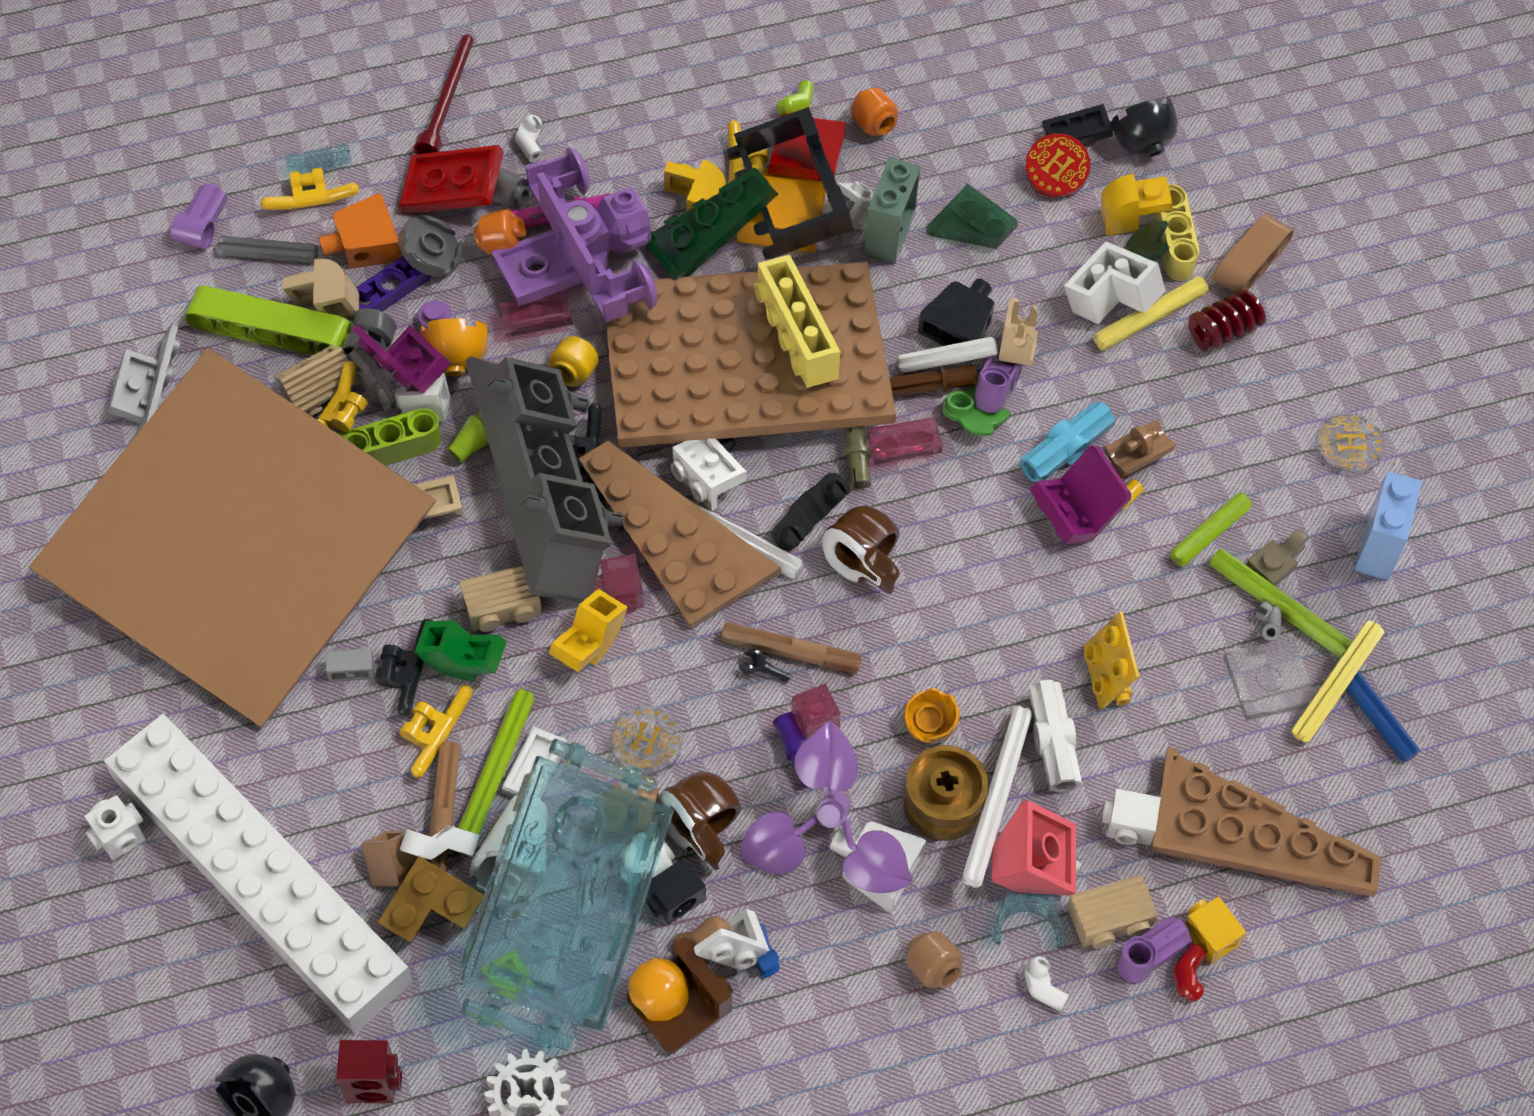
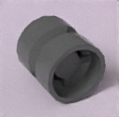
[342,308,397,373]

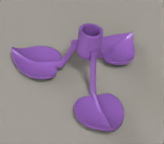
[741,721,912,893]

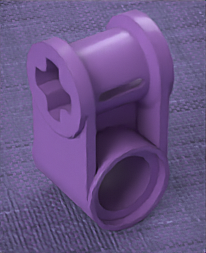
[974,355,1023,413]

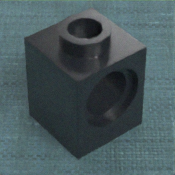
[645,858,706,925]

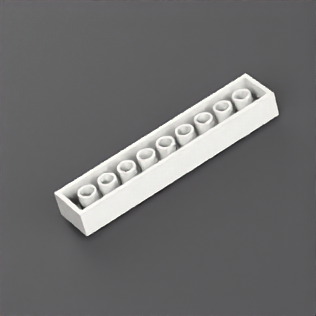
[104,713,413,1034]

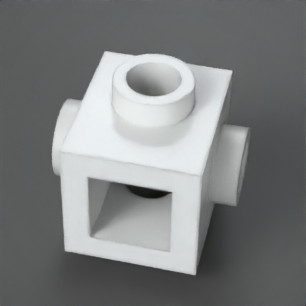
[822,181,873,229]
[84,795,145,861]

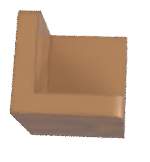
[361,830,418,887]

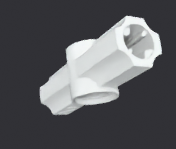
[1028,680,1082,793]

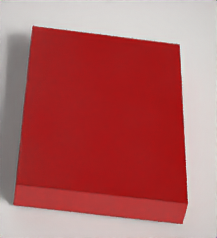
[768,113,847,182]
[398,145,504,214]

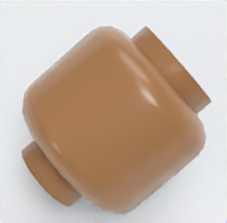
[906,931,963,989]

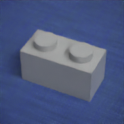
[326,647,374,682]

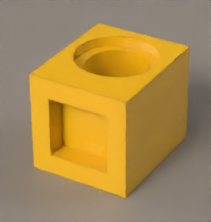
[1185,896,1247,965]

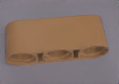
[1212,212,1294,293]

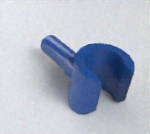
[755,923,780,978]

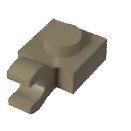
[1246,528,1309,586]

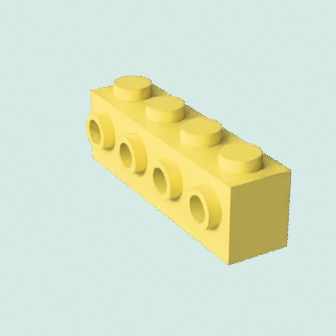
[754,255,840,388]

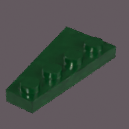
[648,167,778,280]

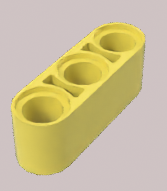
[1153,184,1199,282]

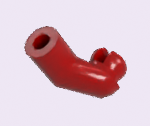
[1173,942,1208,1002]

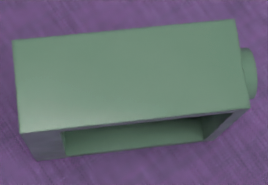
[864,157,921,264]

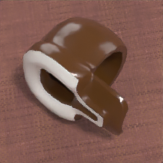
[822,506,900,594]
[658,771,741,871]

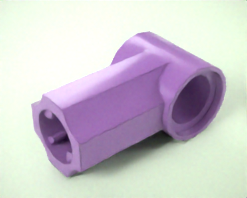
[171,183,228,249]
[1117,916,1193,983]

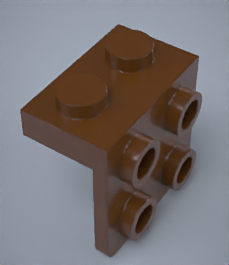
[626,937,733,1054]

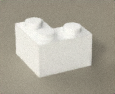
[1064,241,1166,324]

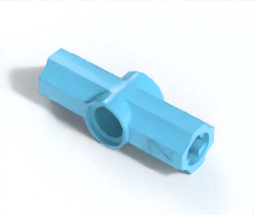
[1019,401,1116,482]

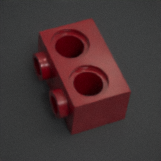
[336,1040,402,1103]

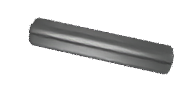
[218,236,318,263]

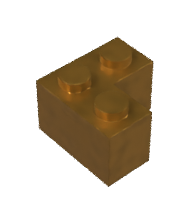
[377,856,485,943]

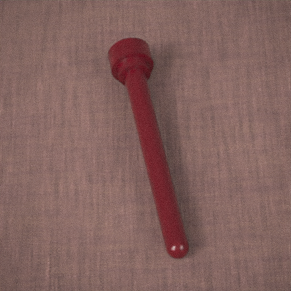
[413,34,473,154]

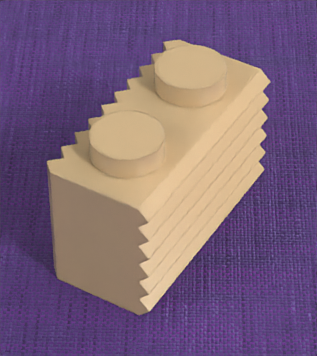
[273,344,359,416]
[459,565,542,632]
[1066,874,1158,949]

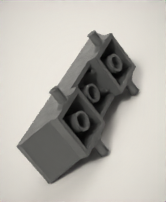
[466,356,624,603]

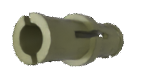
[843,426,871,490]

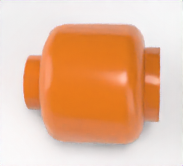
[850,87,899,136]
[474,209,526,256]

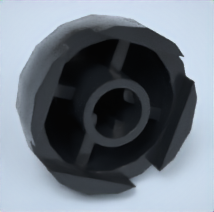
[1110,98,1178,158]
[215,1054,296,1116]

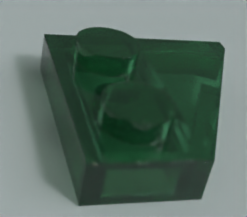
[926,183,1018,249]

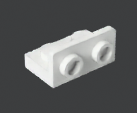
[671,438,746,511]

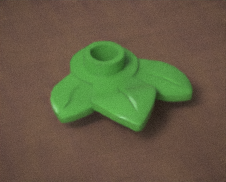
[942,387,1011,436]

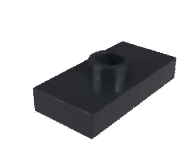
[1041,104,1113,145]

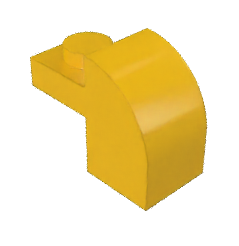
[664,159,726,211]
[1100,174,1172,236]
[549,589,628,672]

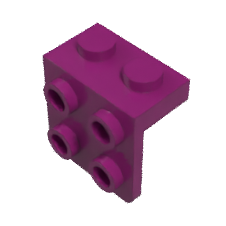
[352,324,451,394]
[1029,445,1131,544]

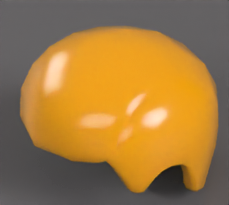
[903,688,960,744]
[628,958,689,1021]

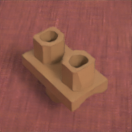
[1103,420,1176,478]

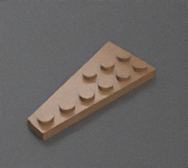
[579,441,781,629]
[1150,746,1381,897]

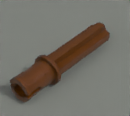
[889,364,977,398]

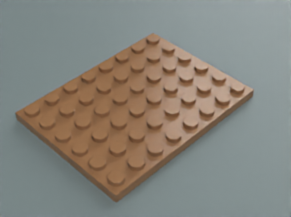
[605,262,896,448]

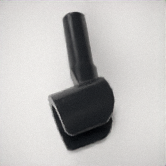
[739,650,791,683]

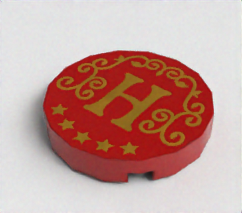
[1025,133,1091,198]

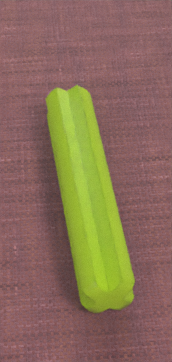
[1170,492,1252,567]

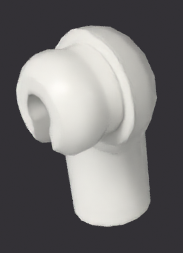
[515,114,543,163]
[1024,957,1070,1012]

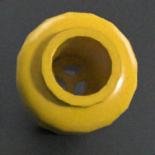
[548,336,598,387]

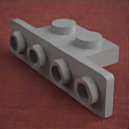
[107,323,180,432]

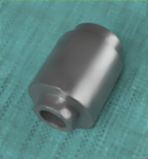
[492,168,530,209]

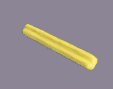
[1094,276,1209,350]
[1291,620,1384,743]

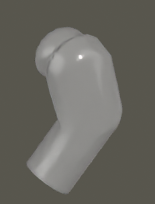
[1255,601,1281,641]

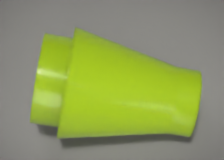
[447,412,489,463]

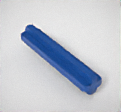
[1346,671,1420,762]

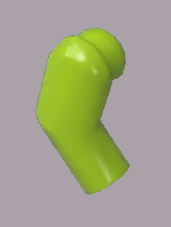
[776,80,814,116]

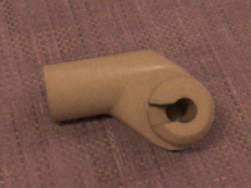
[674,916,731,947]

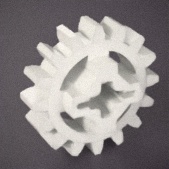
[484,1049,571,1116]

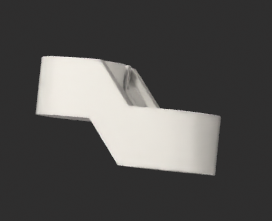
[400,825,480,860]

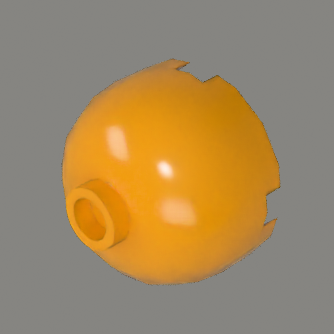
[420,318,488,377]

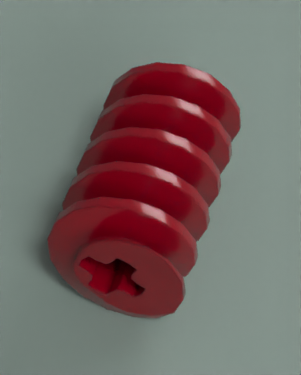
[1188,289,1266,352]

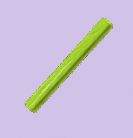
[1210,549,1352,658]
[453,689,534,856]

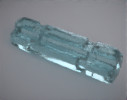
[286,145,351,173]

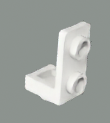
[694,909,769,970]

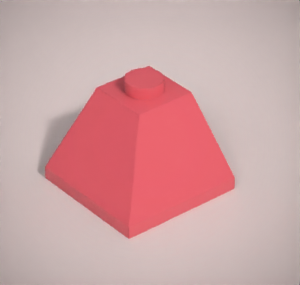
[991,800,1076,896]

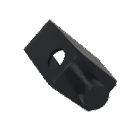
[917,278,995,361]

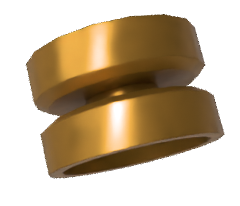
[903,745,988,841]

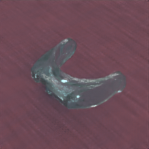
[991,892,1066,948]

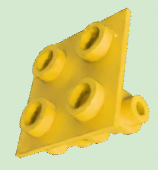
[1083,612,1140,710]

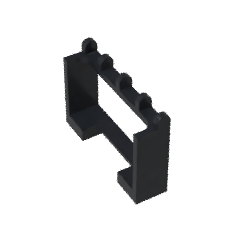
[726,107,854,260]

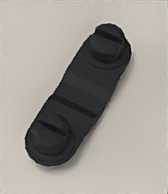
[772,473,851,550]

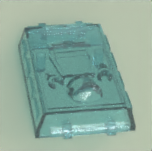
[457,738,674,1051]

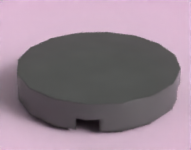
[398,215,463,277]

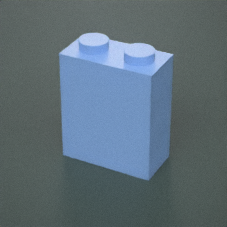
[1354,471,1422,581]

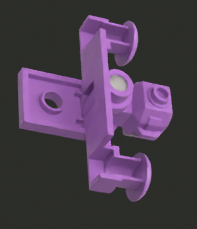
[491,147,657,322]

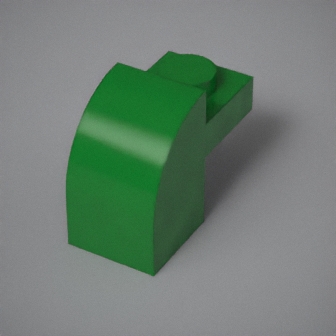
[414,620,507,681]

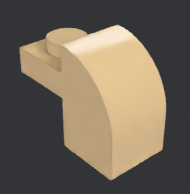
[282,258,359,318]

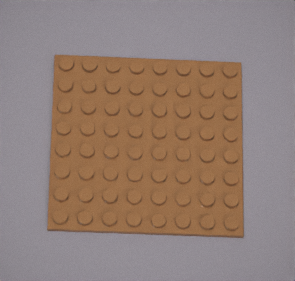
[29,348,436,729]

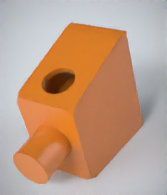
[318,193,402,269]

